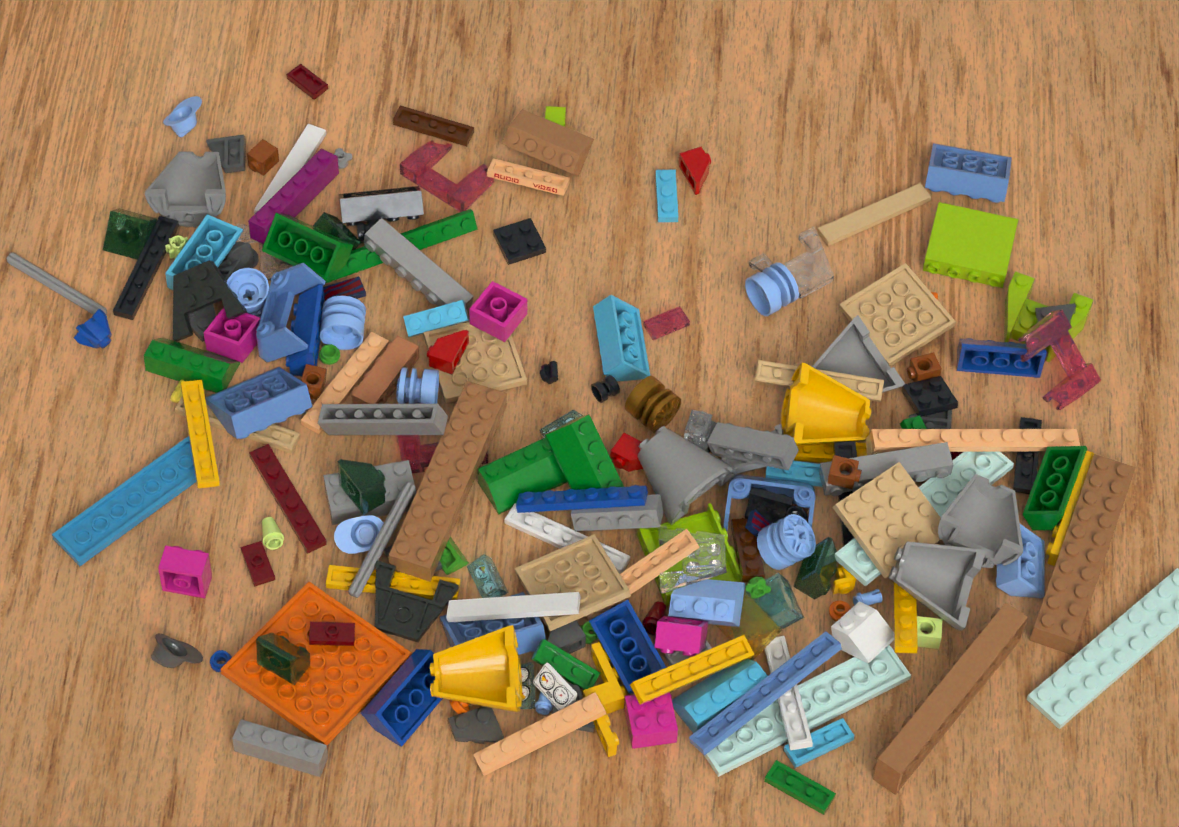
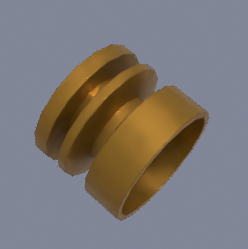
[625,376,681,433]

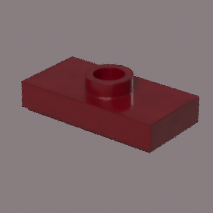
[286,64,328,100]
[240,541,275,587]
[309,622,355,646]

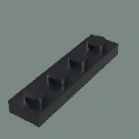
[1013,417,1042,495]

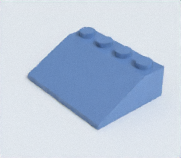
[925,143,1012,203]
[205,367,312,439]
[440,592,546,655]

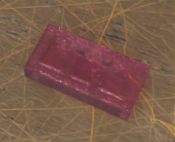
[643,306,690,340]

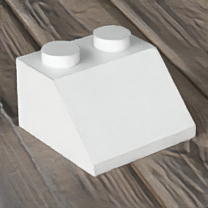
[831,601,894,663]

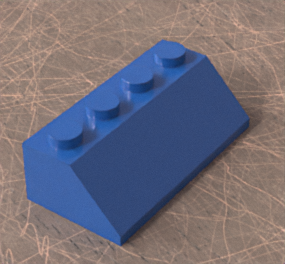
[286,284,324,376]
[957,338,1047,378]
[589,600,667,694]
[361,649,443,746]

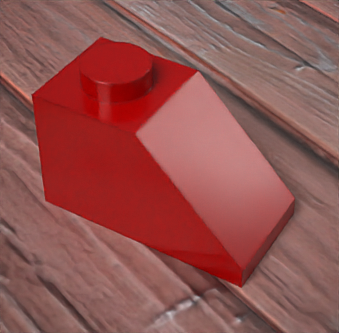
[679,146,711,195]
[427,330,469,375]
[610,433,643,472]

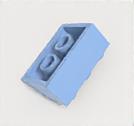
[996,524,1045,598]
[668,577,745,627]

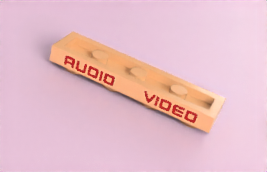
[487,158,570,196]

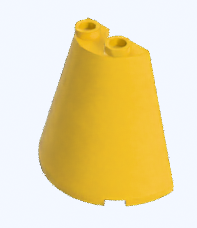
[781,363,871,445]
[430,625,522,712]

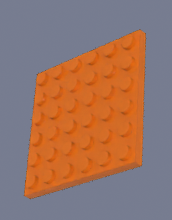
[221,582,412,745]

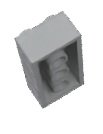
[323,460,416,525]

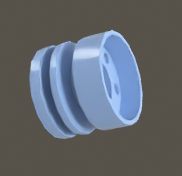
[745,262,799,316]
[227,268,269,318]
[320,296,366,350]
[396,367,439,404]
[757,514,816,570]

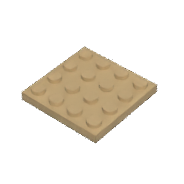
[839,263,956,367]
[423,322,527,404]
[832,462,942,578]
[515,534,631,631]

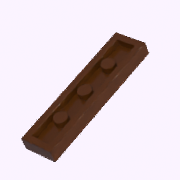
[393,105,474,147]
[731,518,765,582]

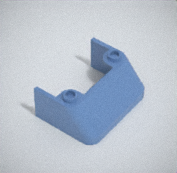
[256,263,326,362]
[723,474,815,531]

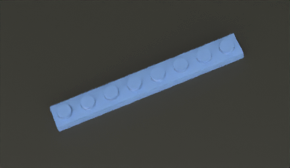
[689,631,842,755]

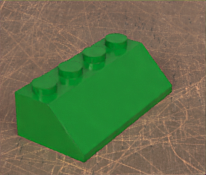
[262,213,353,282]
[144,337,240,393]
[545,414,624,490]
[478,437,567,515]
[1022,446,1087,530]

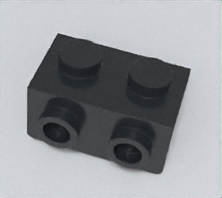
[744,487,793,524]

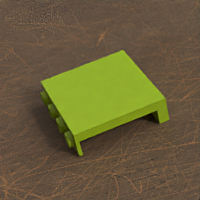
[923,202,1018,288]
[636,503,741,607]

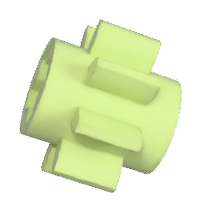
[165,235,188,259]

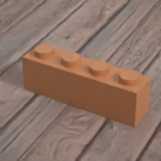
[351,335,419,404]

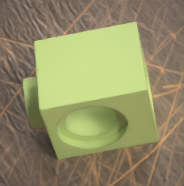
[917,616,943,649]

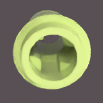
[262,517,284,550]

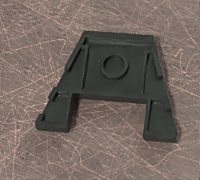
[173,260,247,342]
[375,561,459,642]

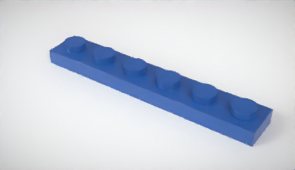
[516,485,648,513]

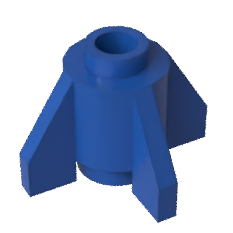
[74,309,112,349]

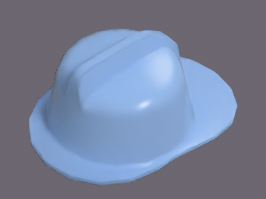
[163,96,202,137]
[334,515,384,554]

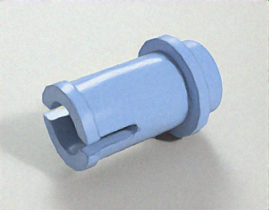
[853,589,883,606]
[535,691,553,715]

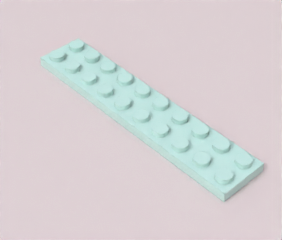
[834,451,1014,586]
[1027,568,1179,729]
[704,645,911,777]

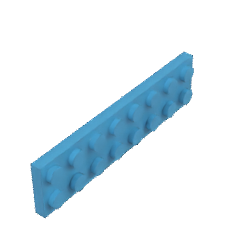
[52,436,217,566]

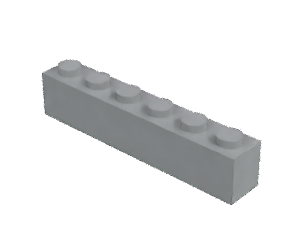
[364,218,473,309]
[318,404,448,435]
[819,442,953,496]

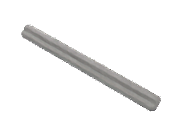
[6,252,107,315]
[348,482,416,598]

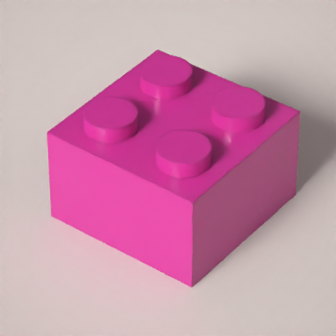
[469,281,528,342]
[204,307,261,363]
[158,546,212,598]
[655,616,708,656]
[624,692,678,749]

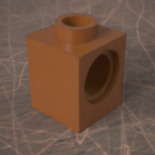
[247,139,279,176]
[907,352,942,382]
[301,364,327,400]
[827,455,862,490]

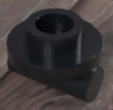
[540,361,558,384]

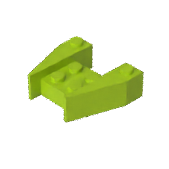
[1004,271,1093,362]

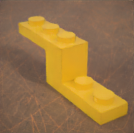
[583,642,627,757]

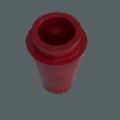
[642,601,667,635]

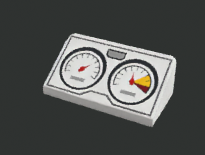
[533,663,577,710]

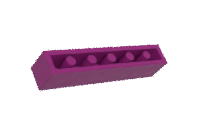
[248,148,339,244]

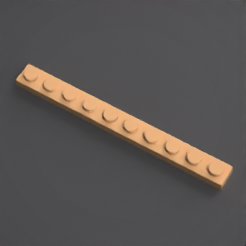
[870,429,1080,452]

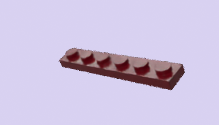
[249,444,327,554]

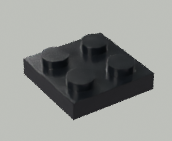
[493,218,546,265]
[902,376,958,417]

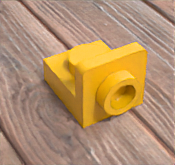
[832,563,856,594]

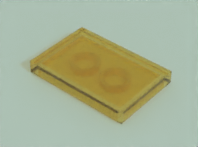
[716,590,782,660]

